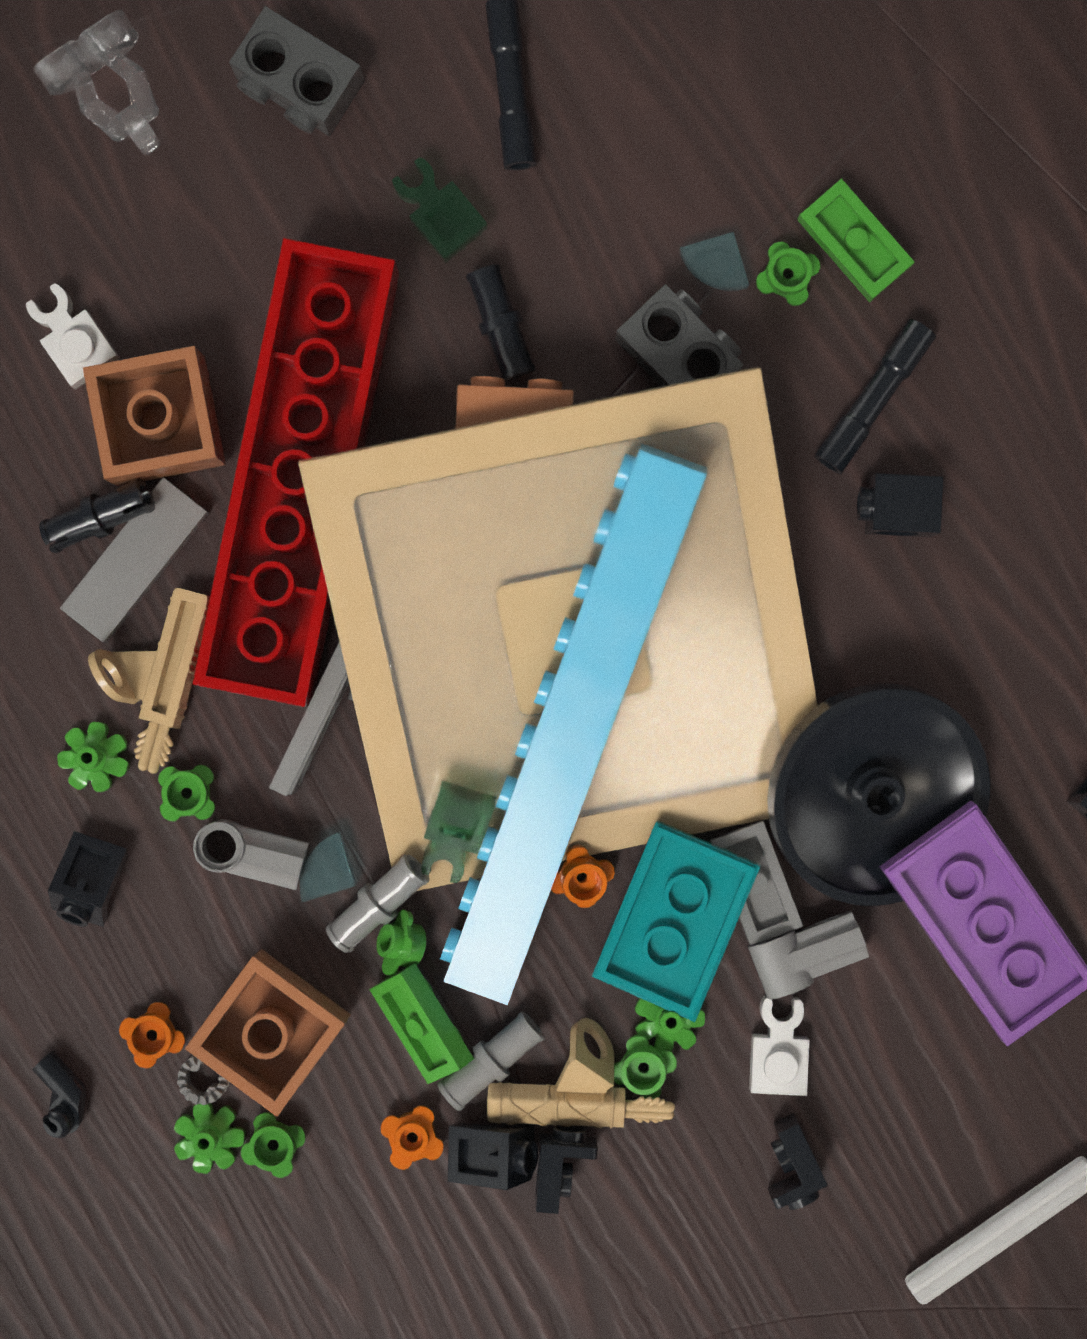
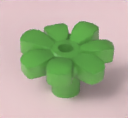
[57,722,130,792]
[634,998,705,1051]
[174,1103,246,1174]

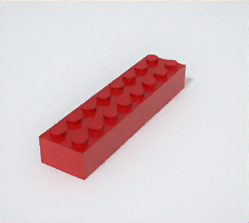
[192,238,399,707]

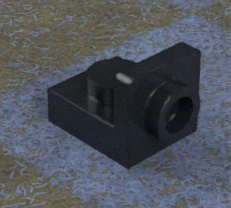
[48,831,128,927]
[768,1113,828,1210]
[447,1122,538,1190]
[535,1126,598,1214]

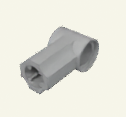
[193,819,309,890]
[747,911,869,999]

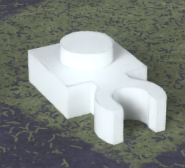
[26,283,121,390]
[749,995,810,1096]

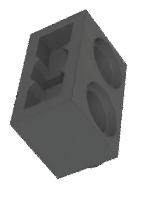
[229,6,365,137]
[615,284,744,387]

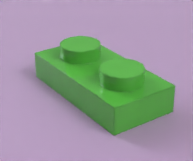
[797,178,915,303]
[369,963,474,1084]

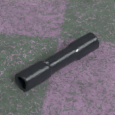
[485,0,537,171]
[814,319,936,475]

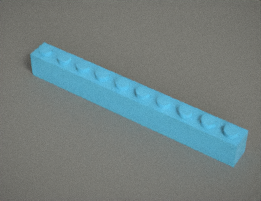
[440,443,708,1005]

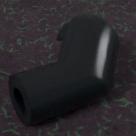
[32,1051,86,1138]

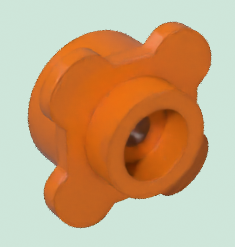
[551,845,615,908]
[119,1002,185,1068]
[381,1105,444,1170]

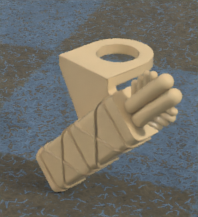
[88,588,210,774]
[487,1018,675,1129]

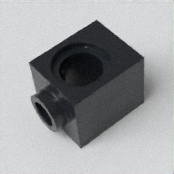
[856,473,943,538]

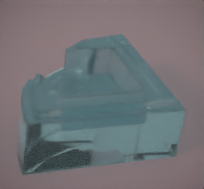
[679,232,749,291]
[300,832,357,902]

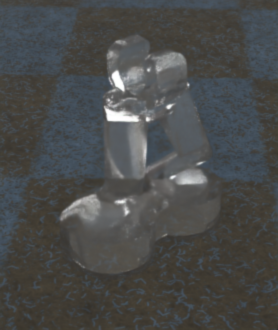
[33,10,161,155]

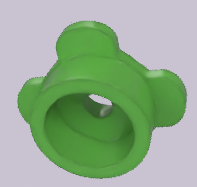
[756,242,820,306]
[158,765,216,822]
[377,910,426,976]
[614,1035,677,1099]
[241,1112,306,1178]

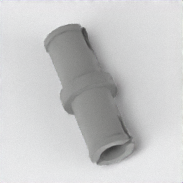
[325,854,430,953]
[437,1012,545,1111]

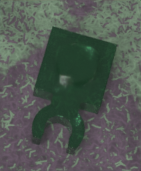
[392,157,488,263]
[421,780,496,883]

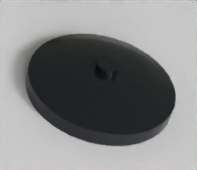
[767,683,990,906]

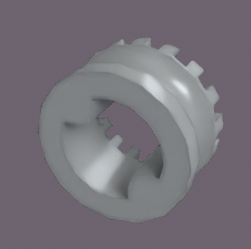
[177,1055,230,1105]

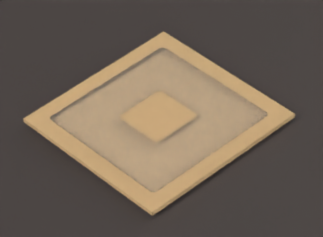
[299,367,818,891]

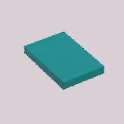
[592,821,761,1022]

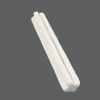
[905,1156,1087,1305]

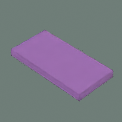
[879,801,1087,1047]

